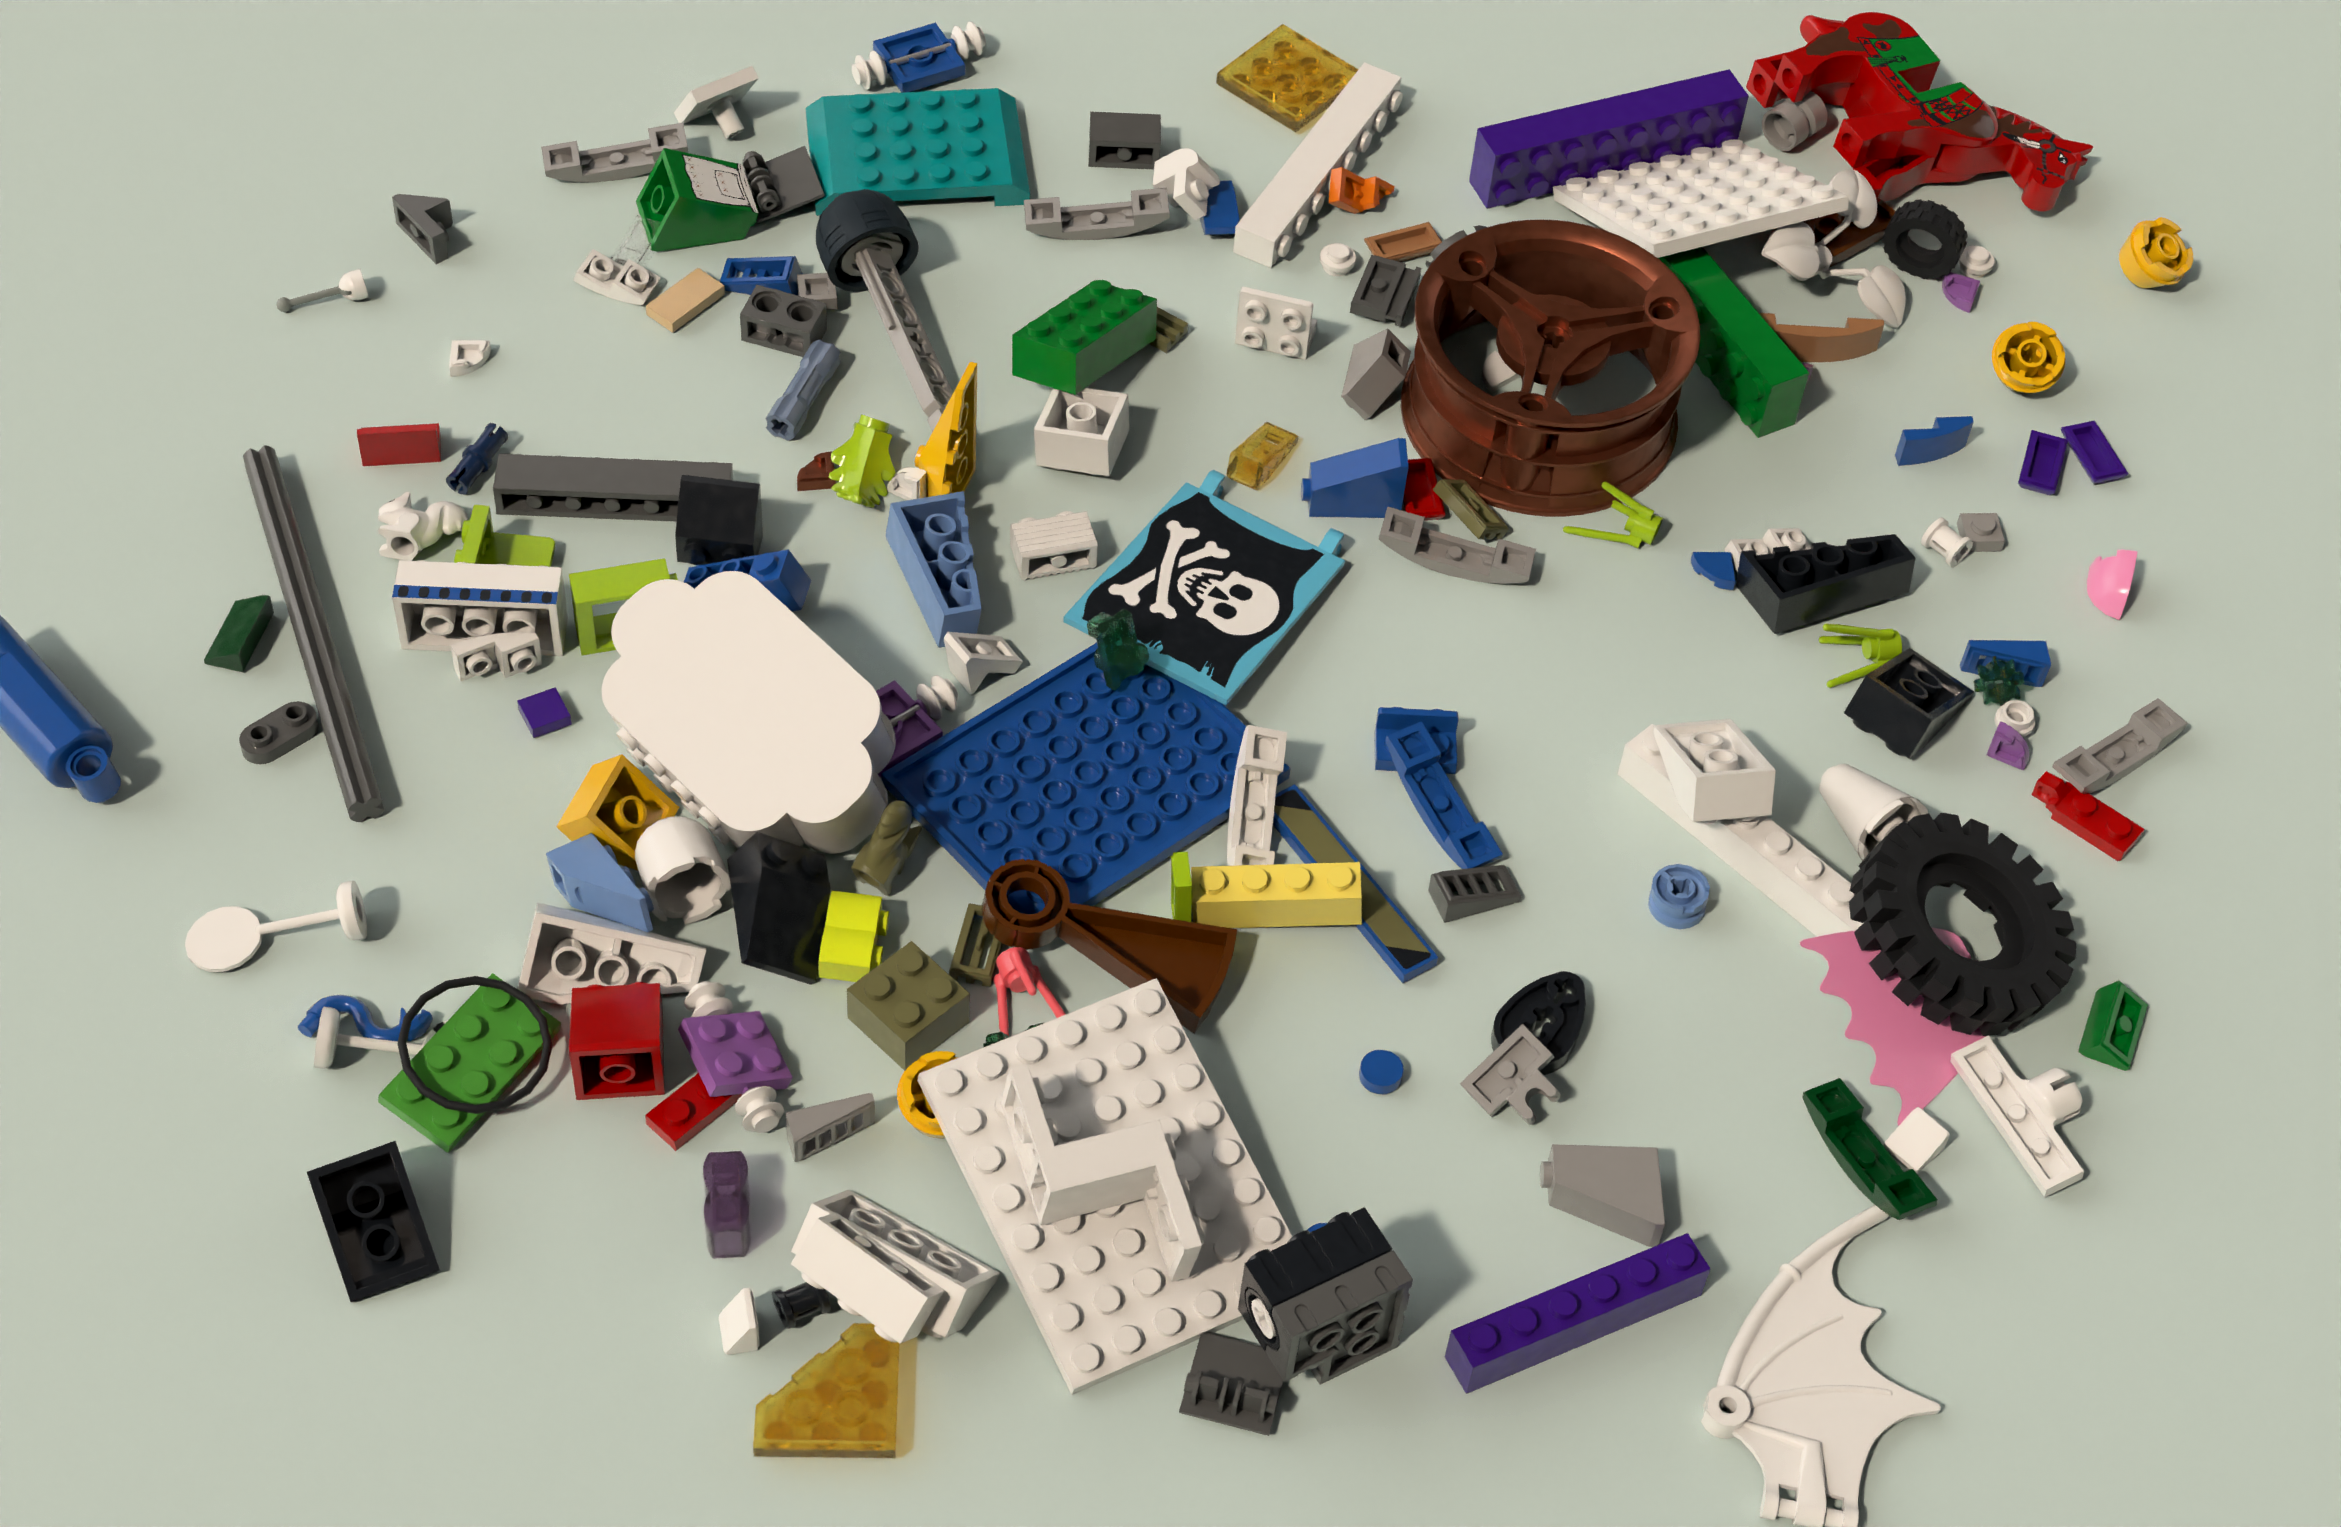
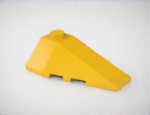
[915,362,977,497]

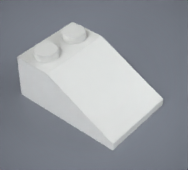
[1653,719,1776,825]

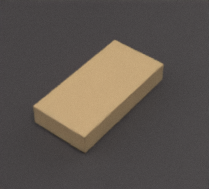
[646,268,725,333]

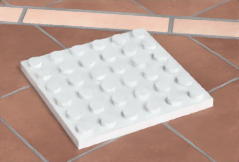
[1553,139,1848,258]

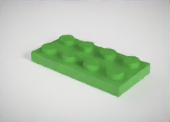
[378,973,561,1153]

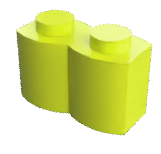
[818,890,889,982]

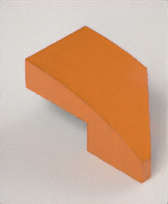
[1328,167,1394,214]

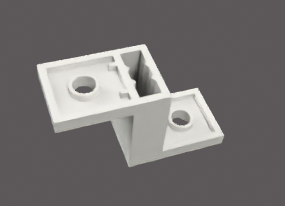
[1001,1063,1205,1282]

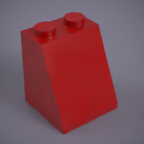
[569,982,665,1100]

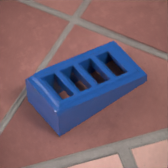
[720,256,803,295]
[1960,640,2051,687]

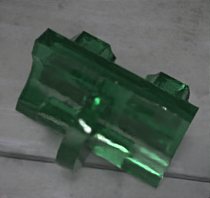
[1087,609,1149,691]

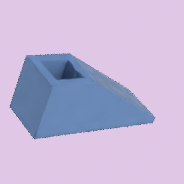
[546,833,654,932]

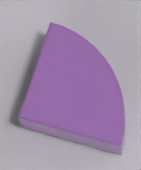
[1942,272,1980,313]
[1986,721,2030,770]

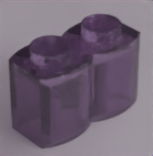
[703,1151,751,1259]

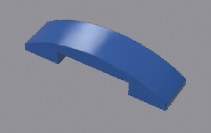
[1385,721,1503,869]

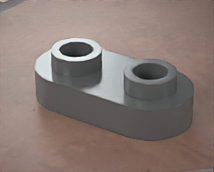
[239,701,319,764]

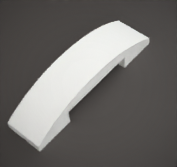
[1227,725,1287,866]

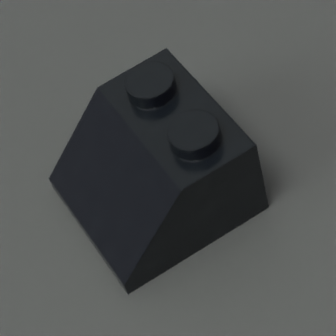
[675,475,763,565]

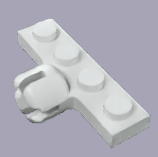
[1950,1035,2084,1198]

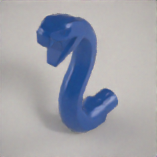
[298,995,433,1041]

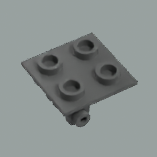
[742,146,825,223]
[1179,1332,1283,1436]

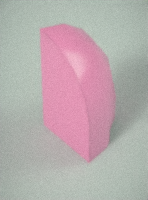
[2087,549,2138,620]

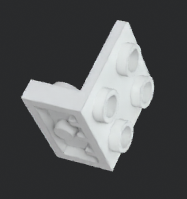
[1235,287,1317,360]

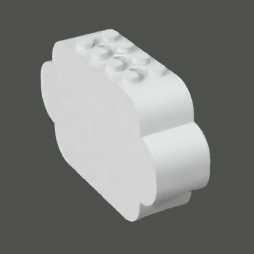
[602,571,896,854]

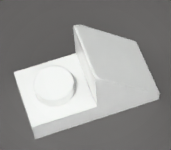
[944,632,1023,695]

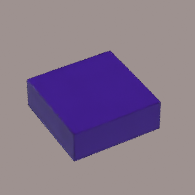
[517,687,572,738]

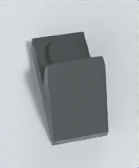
[392,194,453,264]

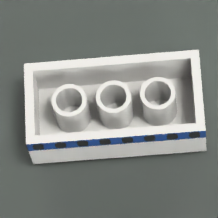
[392,560,568,656]

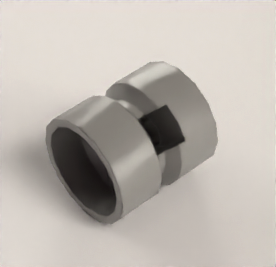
[1762,91,1828,151]

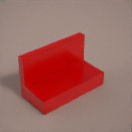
[357,423,441,466]

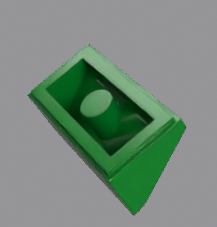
[2078,980,2148,1071]

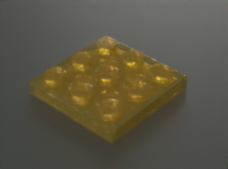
[1216,24,1359,132]

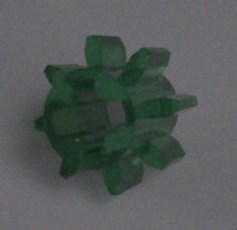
[1973,656,2025,706]

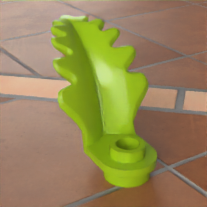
[829,414,896,508]

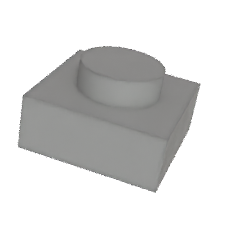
[797,273,837,310]
[1957,513,2005,552]

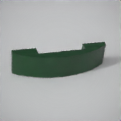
[1802,1078,1938,1220]

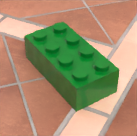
[1012,280,1157,395]

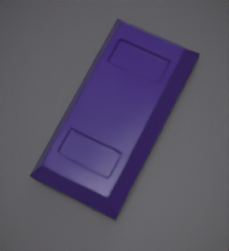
[2061,420,2128,485]
[2018,430,2068,495]

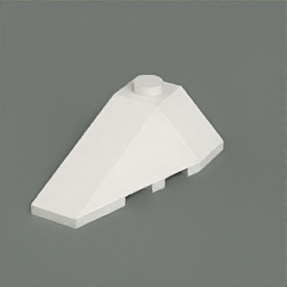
[517,903,706,1005]

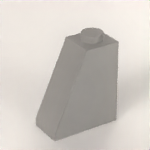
[1540,1144,1665,1247]

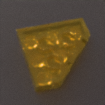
[753,1323,900,1458]

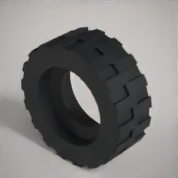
[1882,199,1968,279]

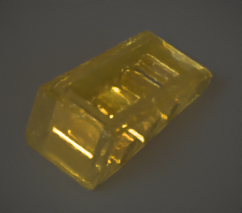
[1226,422,1299,490]

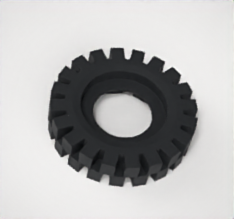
[1849,813,2076,1036]

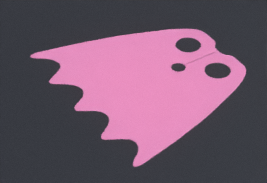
[1800,928,1986,1126]

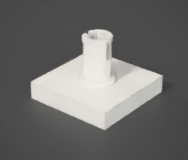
[674,66,759,139]

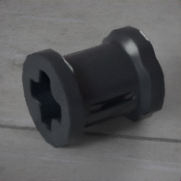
[772,1282,831,1329]

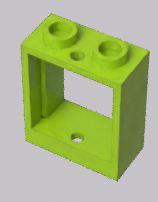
[569,558,678,656]

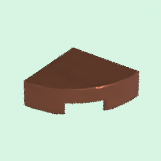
[797,451,836,491]

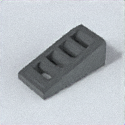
[1428,865,1521,923]

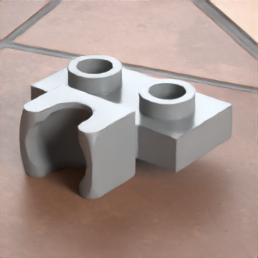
[1460,1024,1561,1125]

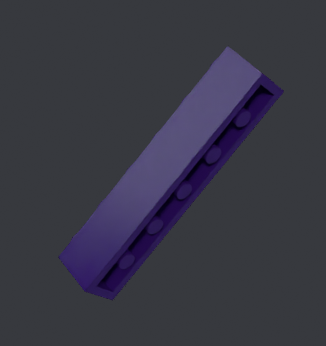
[1444,1233,1711,1394]

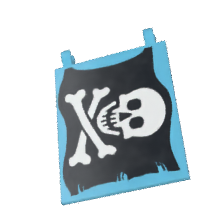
[1063,470,1345,705]

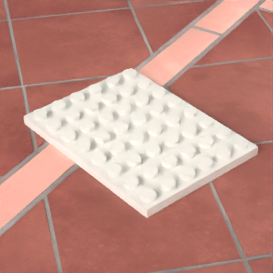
[917,978,1292,1395]

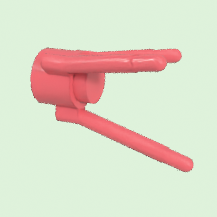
[993,947,1066,1040]

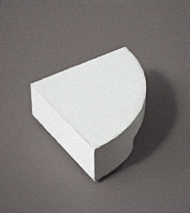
[449,340,491,377]
[1482,351,1519,393]
[887,467,927,500]

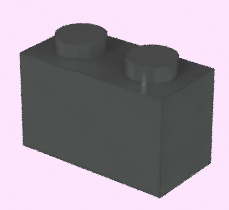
[1088,112,1161,170]

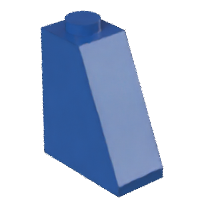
[1301,438,1408,518]

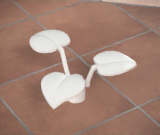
[1761,168,1906,328]

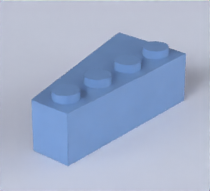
[885,491,982,648]

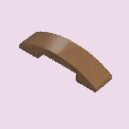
[1759,313,1884,363]

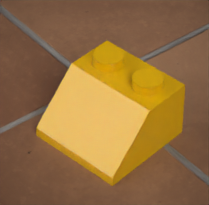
[556,754,680,871]

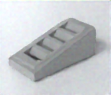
[786,1093,875,1162]

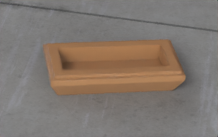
[1364,222,1442,262]

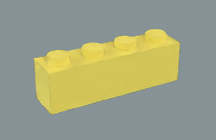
[1191,862,1362,928]

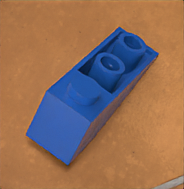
[684,549,811,612]

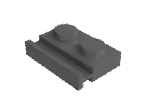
[1350,254,1422,326]

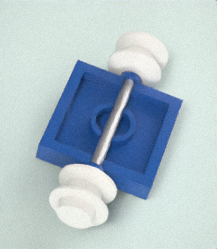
[852,22,986,93]

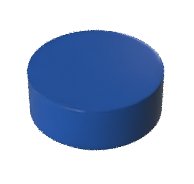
[1359,1050,1404,1094]

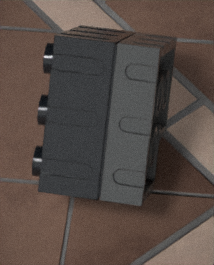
[1238,1207,1413,1385]

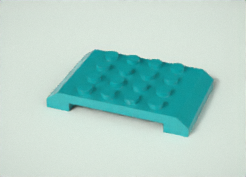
[805,88,1030,216]

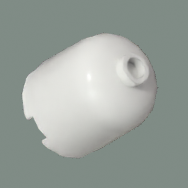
[635,816,731,924]

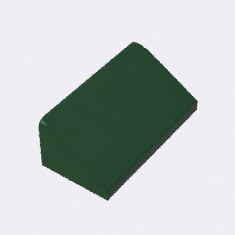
[204,595,274,672]

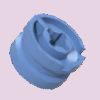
[1648,864,1710,929]

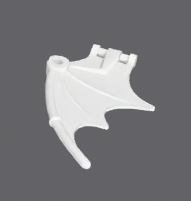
[1701,1205,1941,1527]

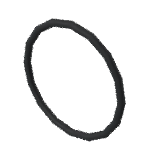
[397,976,553,1114]

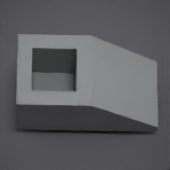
[1341,329,1411,420]

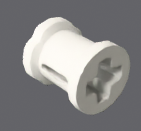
[1921,517,1973,567]

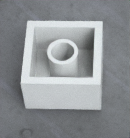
[1034,388,1130,476]

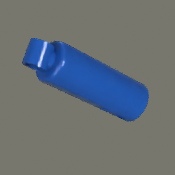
[0,615,121,803]

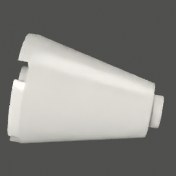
[1819,764,1928,861]

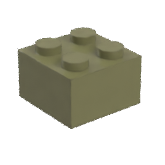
[847,941,970,1071]

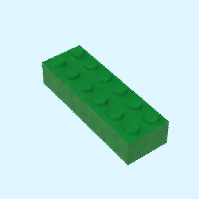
[1658,247,1809,438]

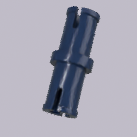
[446,423,508,494]

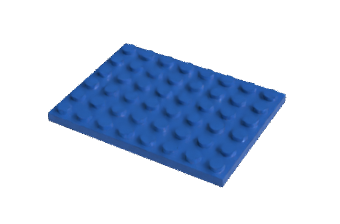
[881,641,1291,914]

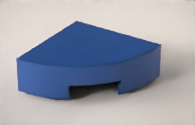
[1691,552,1736,590]

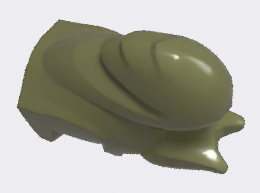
[851,800,922,896]

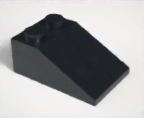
[1844,648,1974,758]
[727,832,831,985]
[307,1141,440,1302]

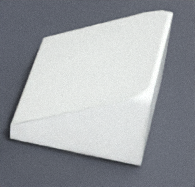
[1883,1107,1950,1173]
[719,1287,760,1355]

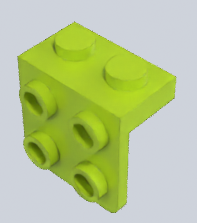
[454,505,555,567]

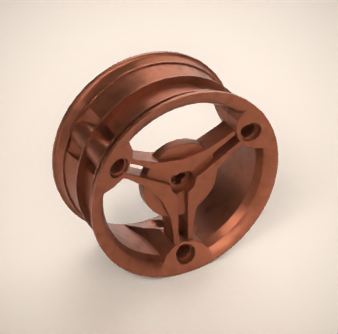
[1401,220,1700,517]

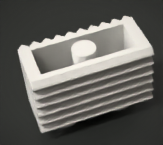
[1010,511,1098,581]

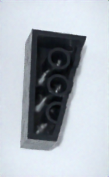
[1736,534,1916,634]

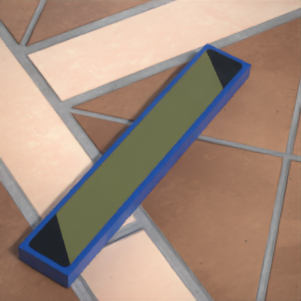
[1273,784,1438,983]

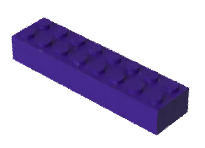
[1469,69,1749,209]

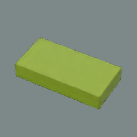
[1171,852,1192,922]

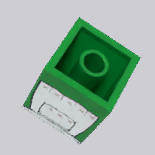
[636,148,758,252]

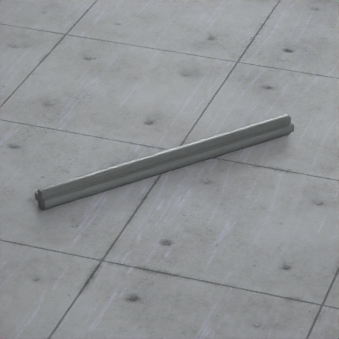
[243,445,384,822]

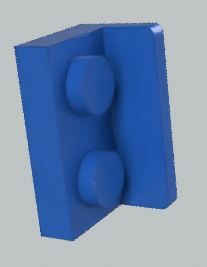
[1374,707,1459,774]

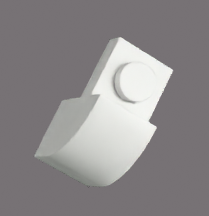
[1153,148,1220,220]

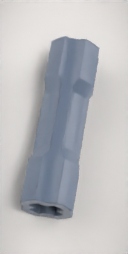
[765,339,841,441]

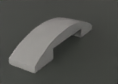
[541,122,689,182]
[1024,188,1170,240]
[1379,507,1536,584]
[2052,698,2188,793]

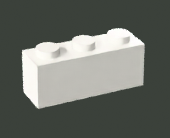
[791,1212,945,1344]

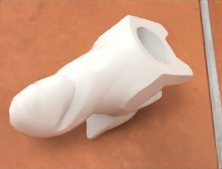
[378,492,468,561]

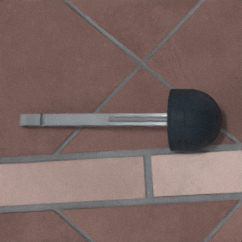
[816,189,953,432]

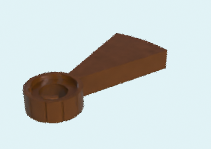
[982,859,1237,1034]

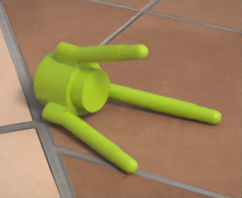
[1563,482,1663,548]
[1818,624,1902,688]

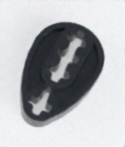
[1491,971,1586,1075]

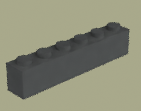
[493,454,733,522]

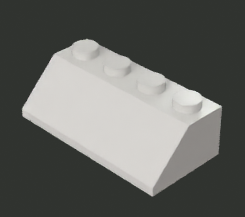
[791,1189,1000,1338]

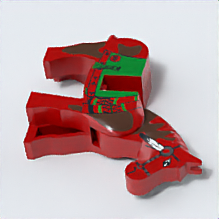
[1746,12,2093,212]

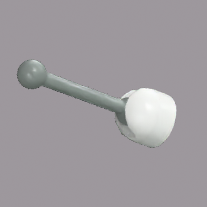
[277,269,369,312]

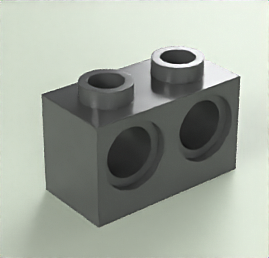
[740,285,827,357]

